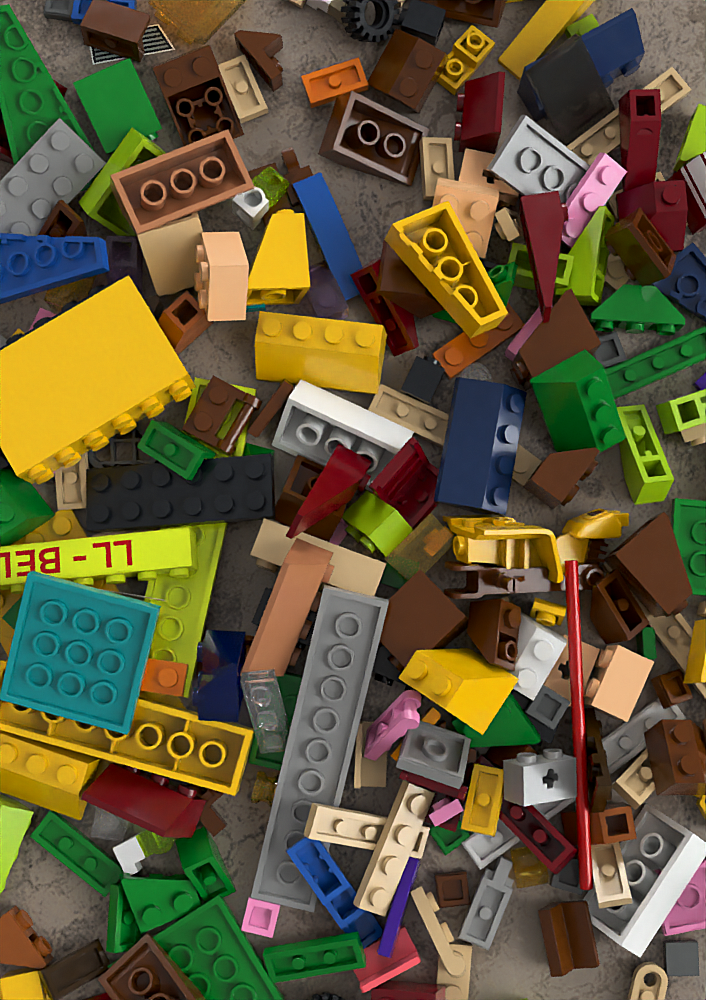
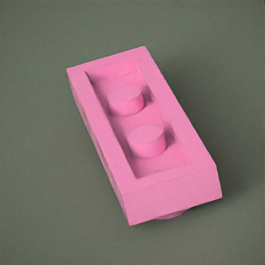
[561,153,627,249]

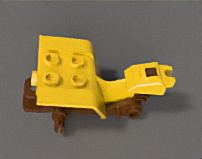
[443,508,629,599]

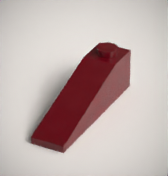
[519,191,568,323]
[286,444,372,539]
[463,755,578,875]

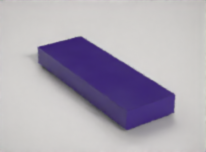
[377,857,420,958]

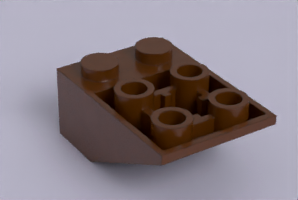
[151,45,244,146]

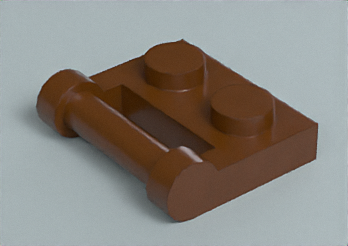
[182,375,263,457]

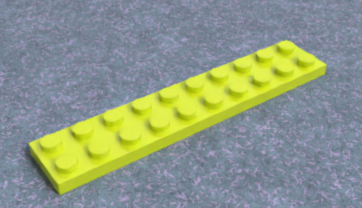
[144,377,257,698]

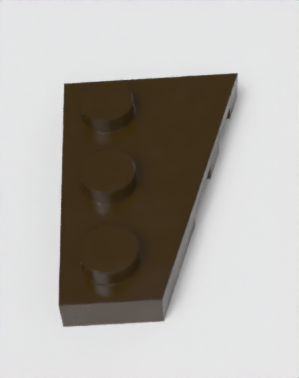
[585,708,612,813]

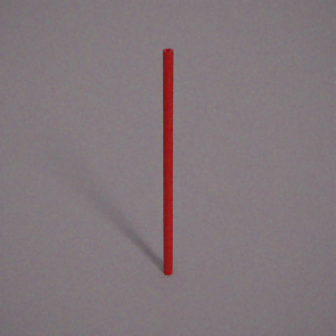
[564,560,593,890]

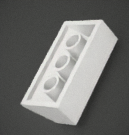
[272,379,414,492]
[583,803,706,957]

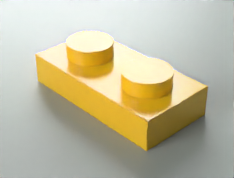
[461,764,504,837]

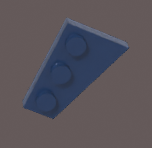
[647,243,706,322]

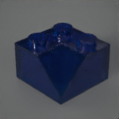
[192,630,246,722]

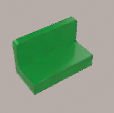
[137,420,216,480]

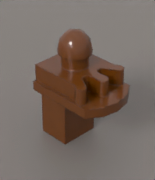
[187,783,227,837]

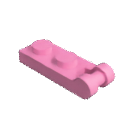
[364,690,422,761]

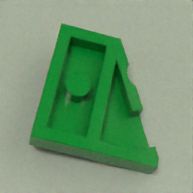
[451,692,541,748]
[119,873,201,934]

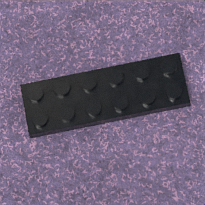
[86,453,276,533]

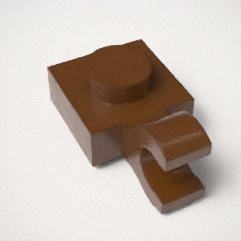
[281,147,313,207]

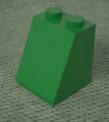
[73,58,162,154]

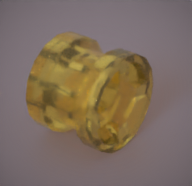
[251,771,279,807]

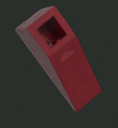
[618,89,662,192]

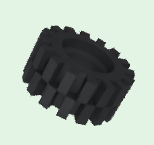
[341,0,399,42]

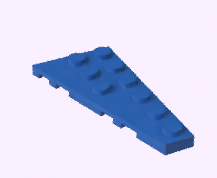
[0,233,110,304]

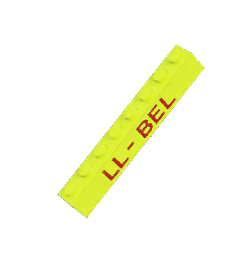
[0,527,198,594]

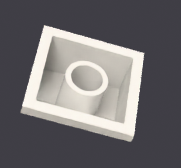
[481,612,567,701]

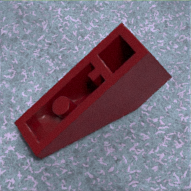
[350,257,419,357]

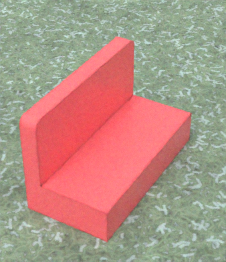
[353,925,421,993]

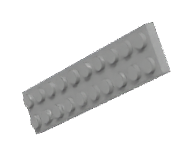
[251,585,389,912]

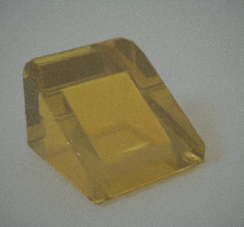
[510,847,549,888]

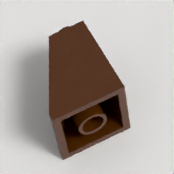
[510,289,601,391]
[604,512,693,617]
[378,569,468,672]

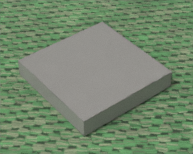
[396,721,471,789]

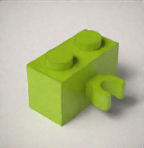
[342,491,413,557]

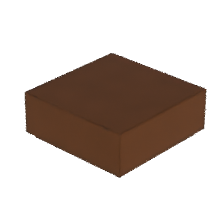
[651,669,693,709]
[434,870,471,908]

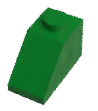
[175,826,236,902]

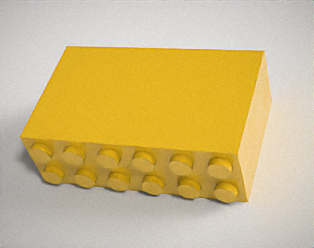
[0,275,196,484]

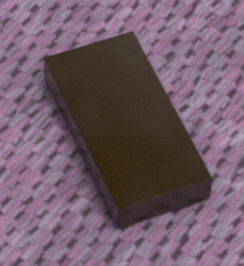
[38,938,110,1000]

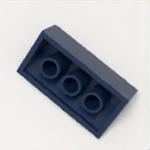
[517,8,645,122]
[434,377,527,515]

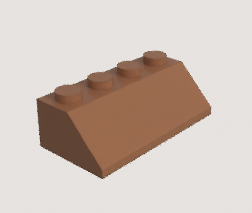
[110,129,255,236]
[240,538,335,678]

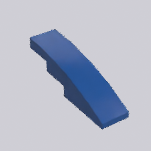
[292,172,362,301]
[286,836,384,949]

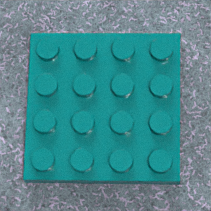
[0,571,161,735]

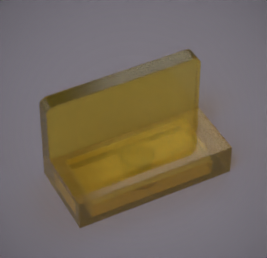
[385,513,454,581]

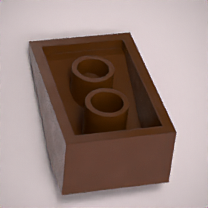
[318,91,430,187]
[98,933,206,1000]

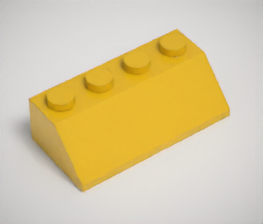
[255,311,387,395]
[0,730,101,820]

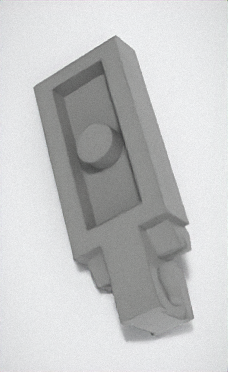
[458,855,514,951]

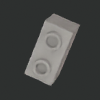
[503,748,577,807]

